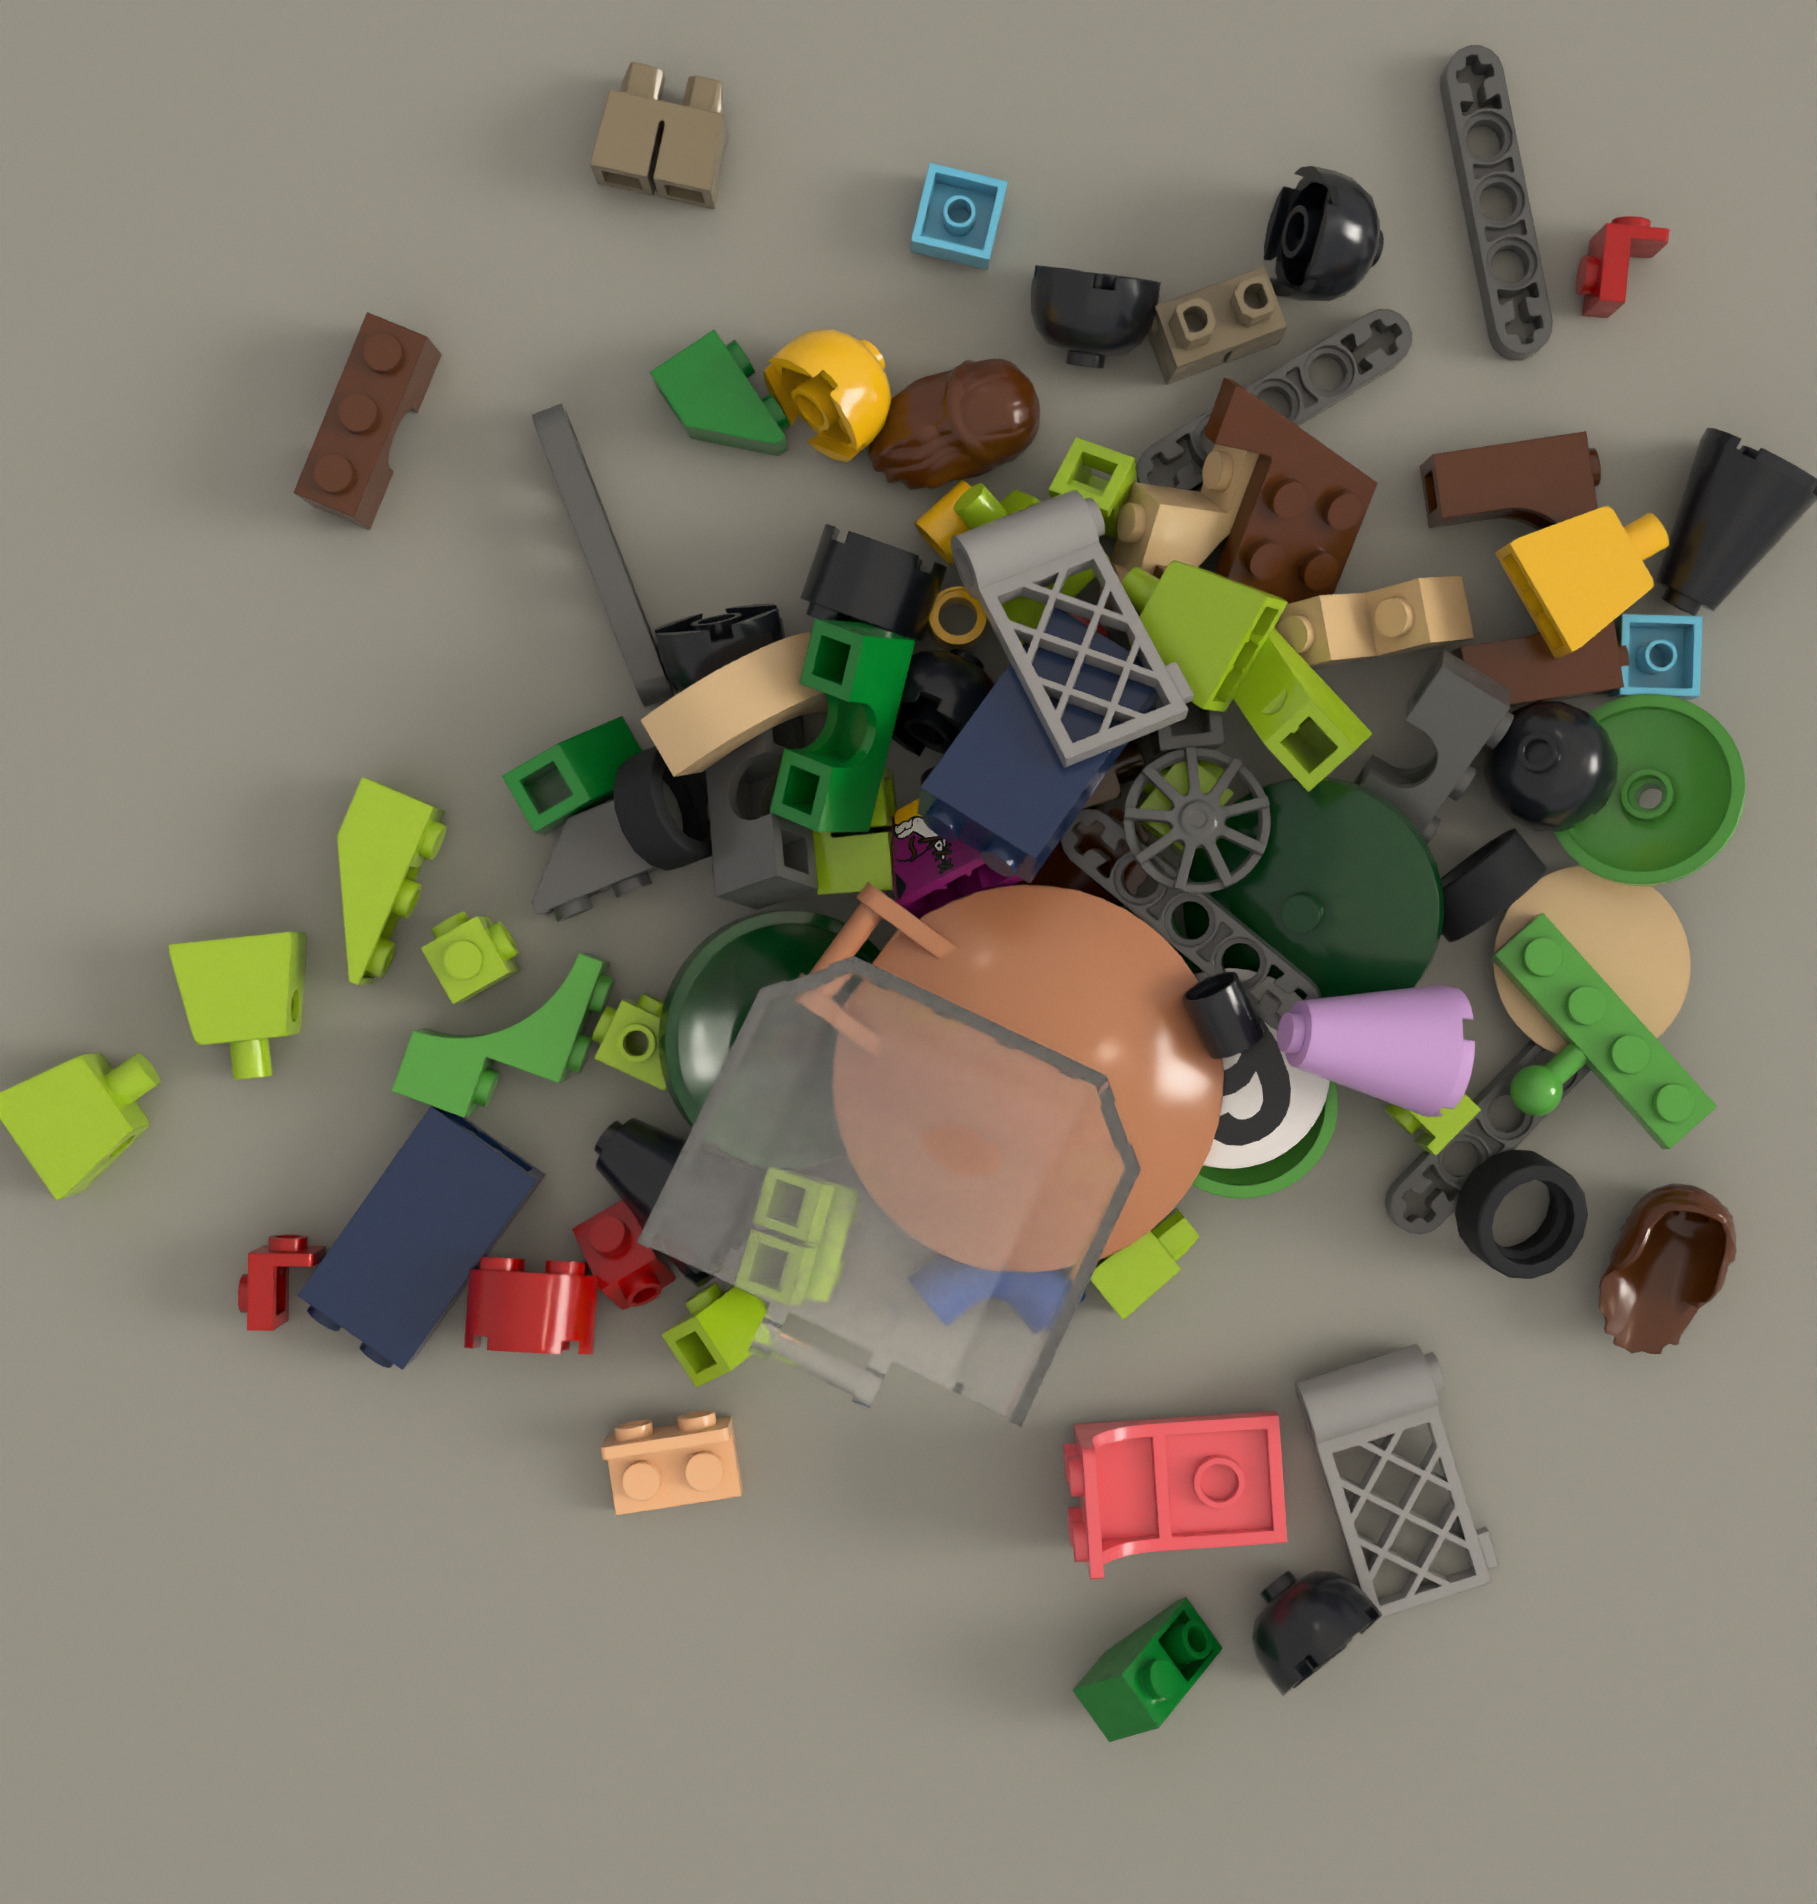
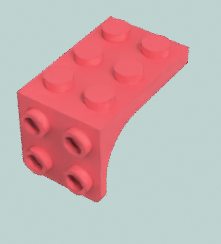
[1063,1411,1287,1580]

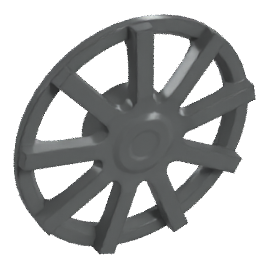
[1123,746,1271,894]

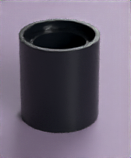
[1183,972,1264,1059]

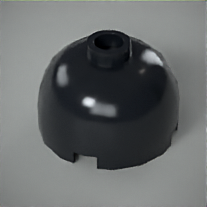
[1264,166,1384,301]
[1031,265,1161,368]
[655,604,785,692]
[892,649,995,757]
[1484,701,1618,832]
[1252,1570,1382,1696]

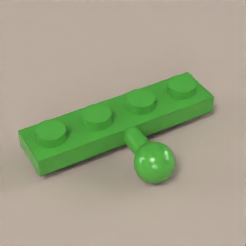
[1490,913,1717,1149]

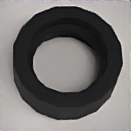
[613,746,713,871]
[1441,829,1547,943]
[1455,1149,1588,1279]

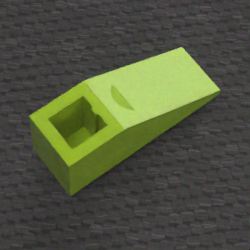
[1233,628,1373,792]
[337,777,447,985]

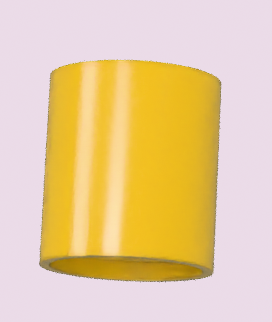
[914,480,971,566]
[928,586,987,651]

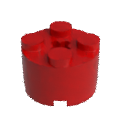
[464,1257,599,1354]

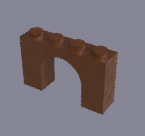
[1420,431,1629,708]

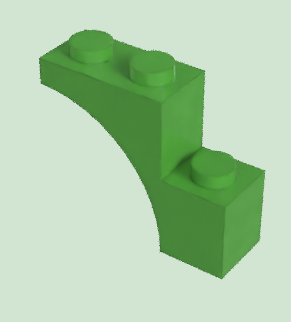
[391,953,615,1118]

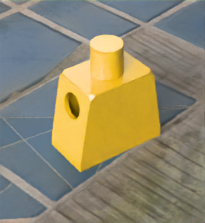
[1495,505,1669,659]

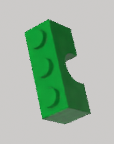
[770,618,915,832]

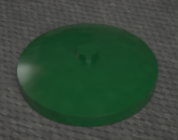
[1183,777,1444,1000]
[658,910,880,1169]

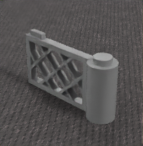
[951,490,1194,768]
[1295,1344,1499,1618]

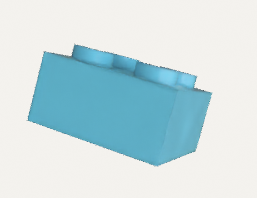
[911,163,1008,270]
[1609,614,1703,700]

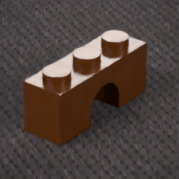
[293,312,442,530]

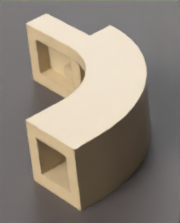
[641,632,828,777]

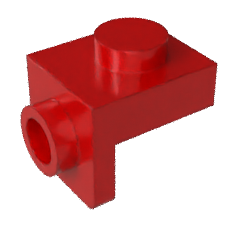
[1576,216,1670,318]
[572,1200,676,1310]
[238,1234,326,1331]

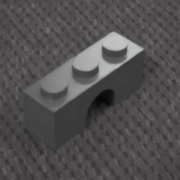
[1353,649,1514,845]
[706,715,818,910]

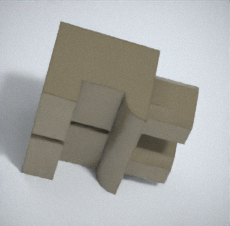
[590,62,728,209]
[1148,266,1287,385]

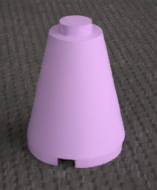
[1277,985,1475,1118]

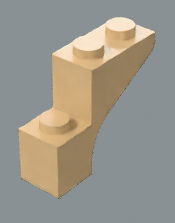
[1099,444,1259,615]
[1274,575,1474,670]

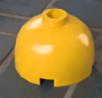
[764,329,891,462]

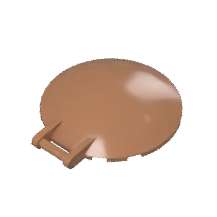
[790,882,1224,1274]

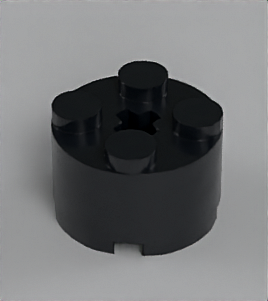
[800,524,947,641]

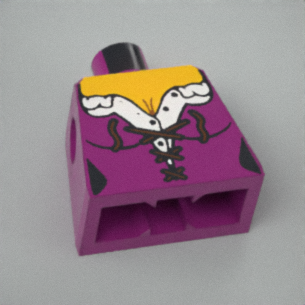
[892,766,1023,918]

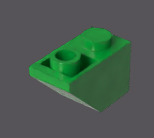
[650,329,791,456]
[502,716,643,835]
[1073,1597,1223,1742]

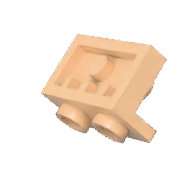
[600,1410,743,1515]

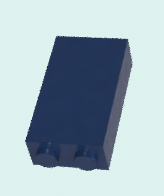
[918,608,1159,883]
[297,1106,546,1370]

